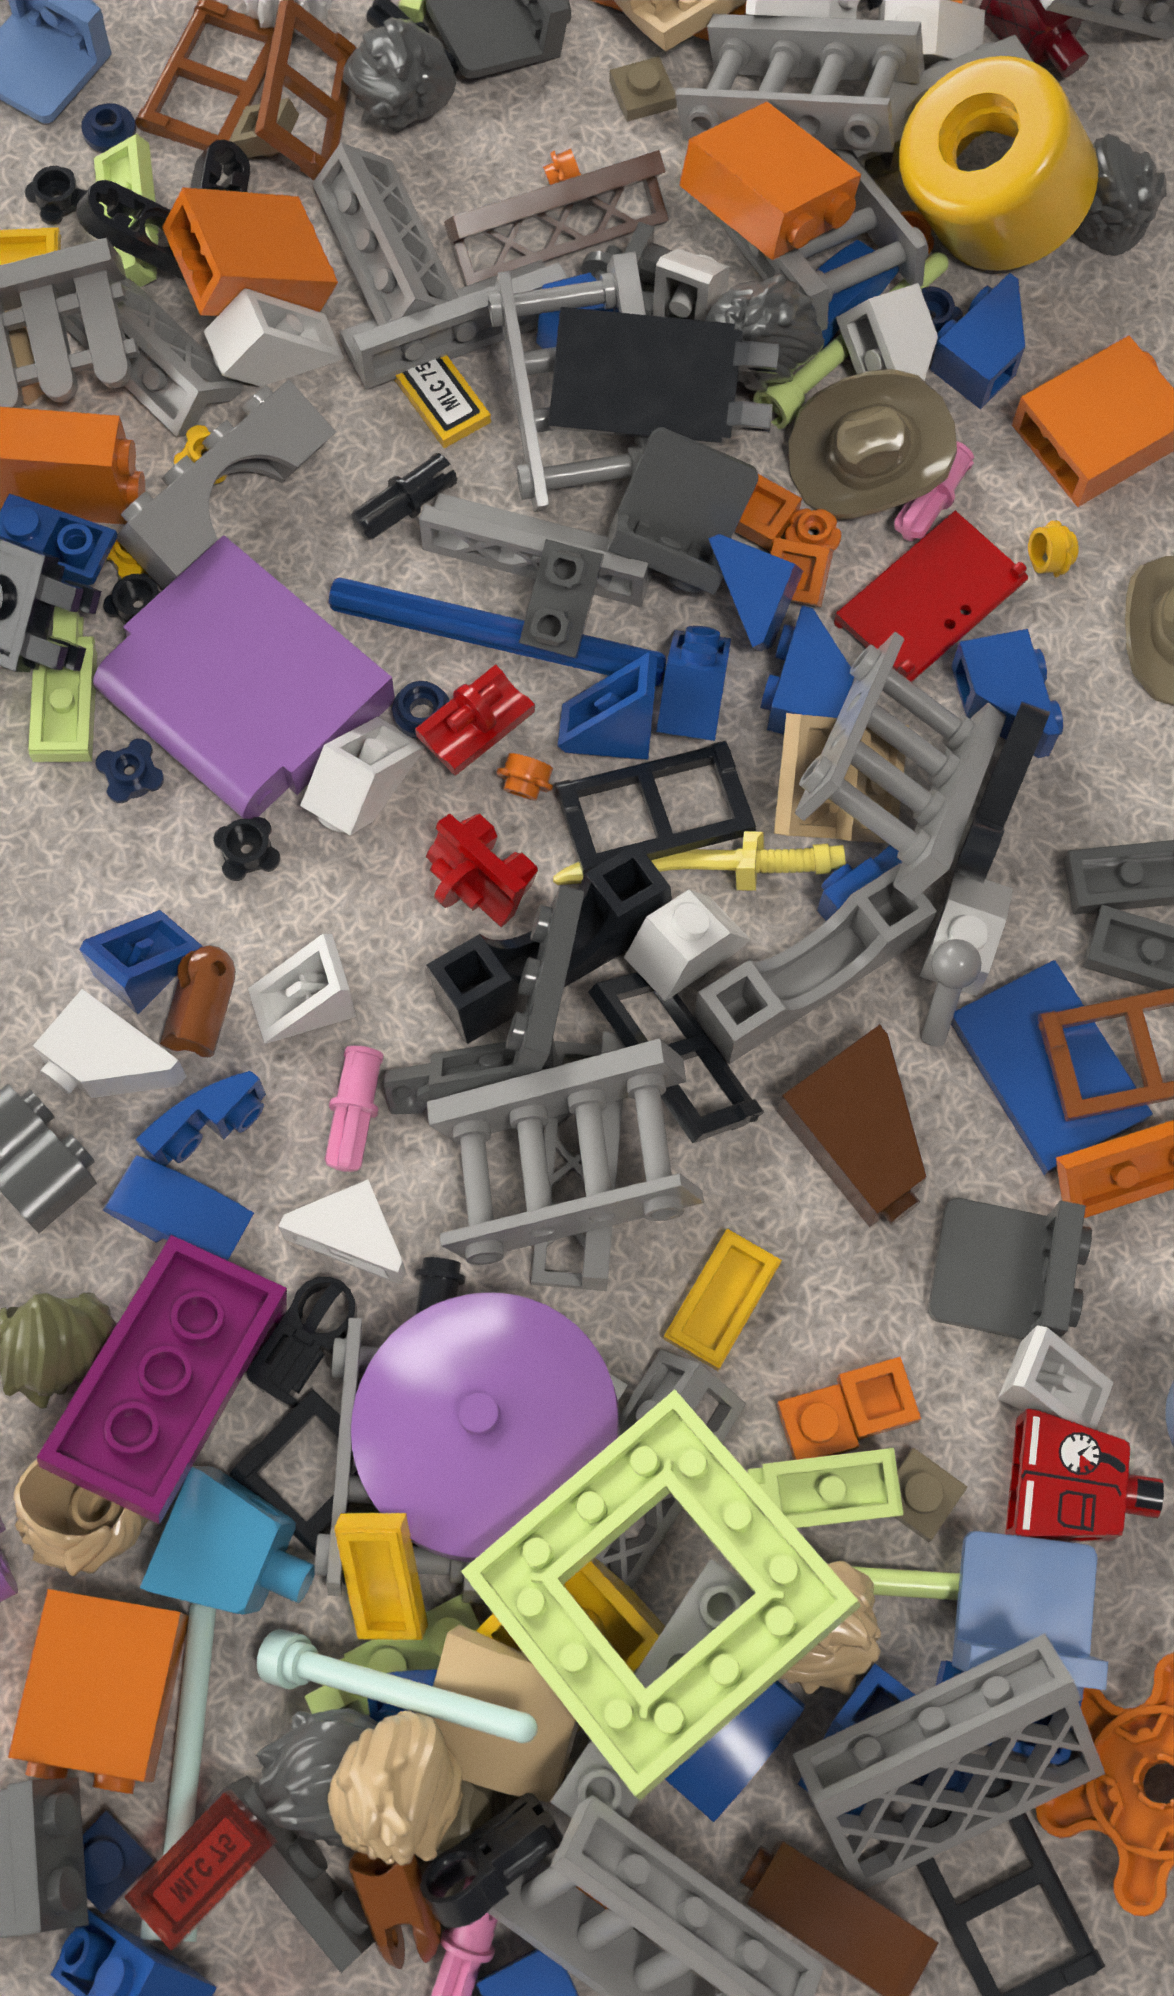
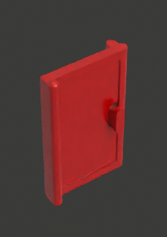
[834,510,1029,682]

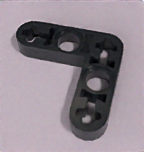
[77,139,250,281]
[954,701,1050,883]

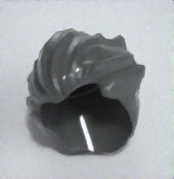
[343,17,456,133]
[1073,134,1167,256]
[705,274,824,392]
[256,1709,378,1848]

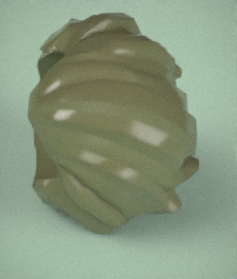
[0,1292,116,1409]

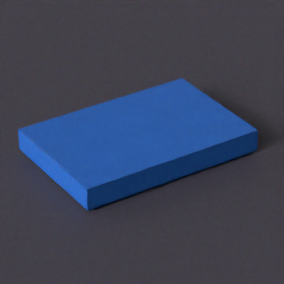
[951,959,1153,1175]

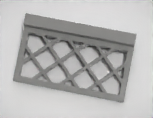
[792,1634,1106,1891]

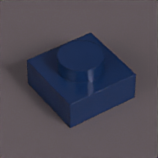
[83,1811,157,1915]

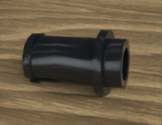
[414,1257,466,1315]

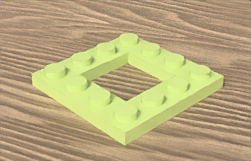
[461,1390,861,1800]

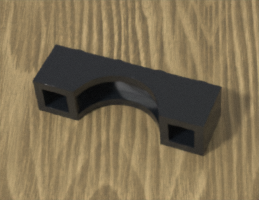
[426,843,672,1044]

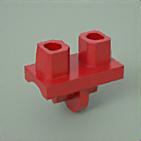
[415,664,535,776]
[426,813,538,928]

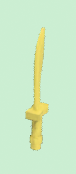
[553,831,846,891]

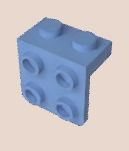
[0,0,112,123]
[952,1531,1108,1700]

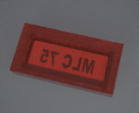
[124,1789,278,1951]

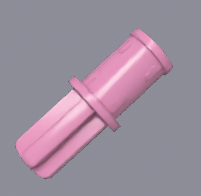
[894,441,974,542]
[325,1046,384,1172]
[431,1875,498,1996]

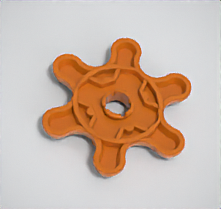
[1036,1652,1174,1917]

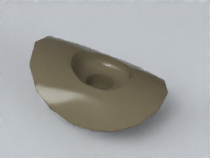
[788,369,957,519]
[1125,556,1174,706]

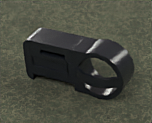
[247,1277,357,1408]
[420,1793,564,1928]

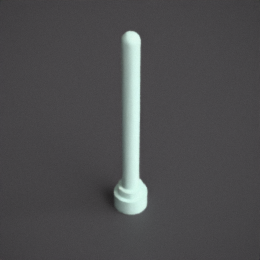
[140,1603,216,1942]
[257,1629,537,1743]

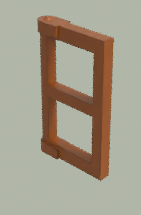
[135,0,274,151]
[255,0,357,180]
[1038,988,1174,1122]

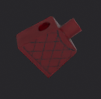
[979,0,1089,78]

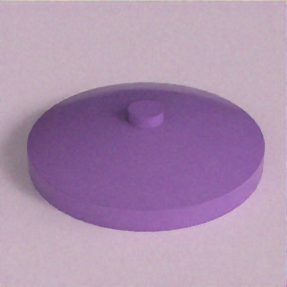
[351,1293,620,1563]

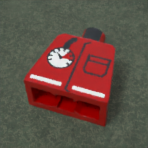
[1005,1409,1164,1542]

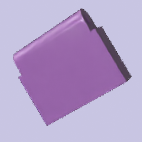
[93,535,395,819]

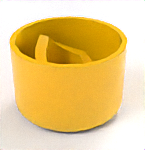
[899,56,1098,270]

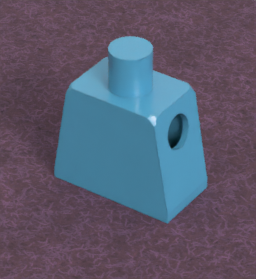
[140,1466,315,1615]

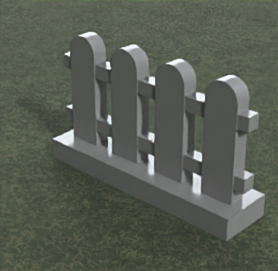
[0,238,140,408]

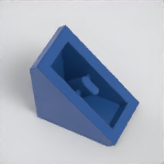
[709,534,803,651]
[557,652,657,760]
[79,910,203,1014]

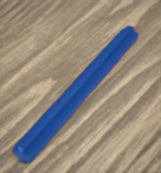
[329,577,666,686]

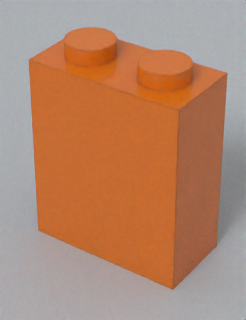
[679,102,861,260]
[162,187,338,316]
[1012,335,1174,507]
[0,407,145,524]
[8,1589,189,1794]

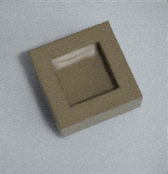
[609,56,677,122]
[229,97,300,158]
[893,1448,968,1543]

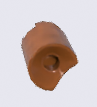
[160,945,236,1058]
[349,1851,441,1969]

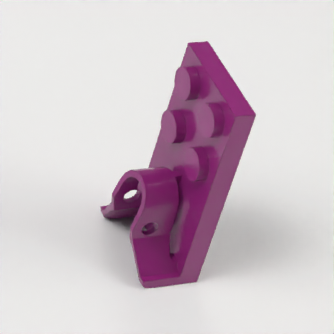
[37,1235,287,1524]

